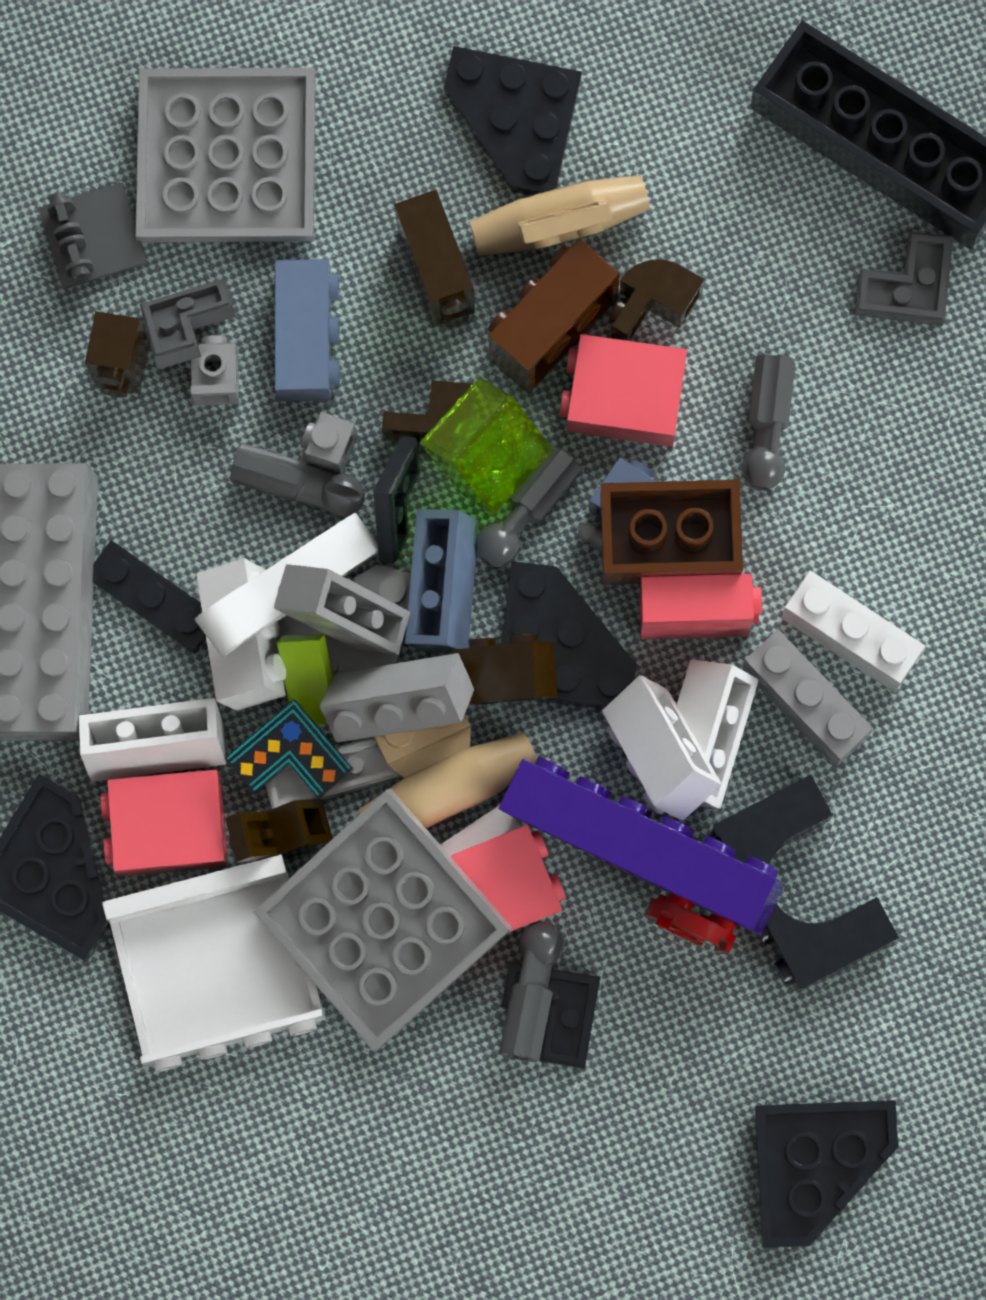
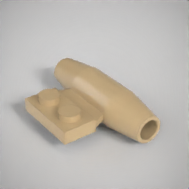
[469,175,650,256]
[358,715,537,828]

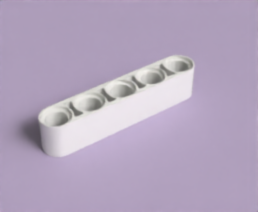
[195,513,378,657]

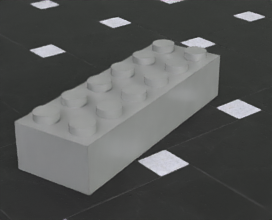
[0,463,98,741]

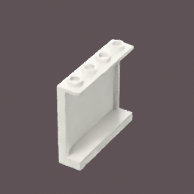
[102,854,326,1072]

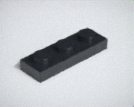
[93,540,206,655]

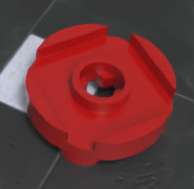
[644,893,736,955]

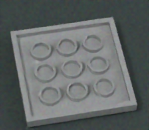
[136,68,316,242]
[254,788,513,1052]

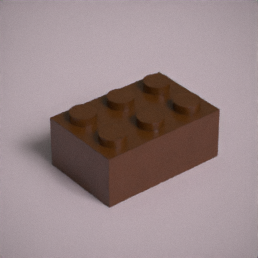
[488,238,620,394]
[600,479,743,585]

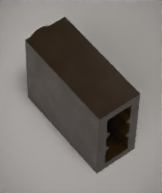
[394,189,475,328]

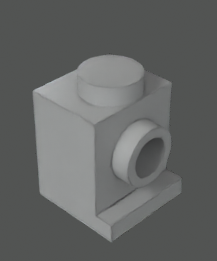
[190,335,240,406]
[300,412,357,474]

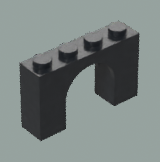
[711,775,899,994]

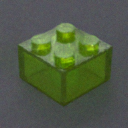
[420,377,553,516]

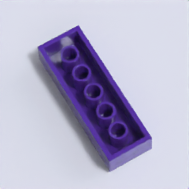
[498,756,785,935]

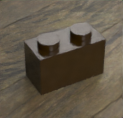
[85,311,150,397]
[452,634,558,705]

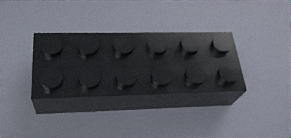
[750,20,986,250]

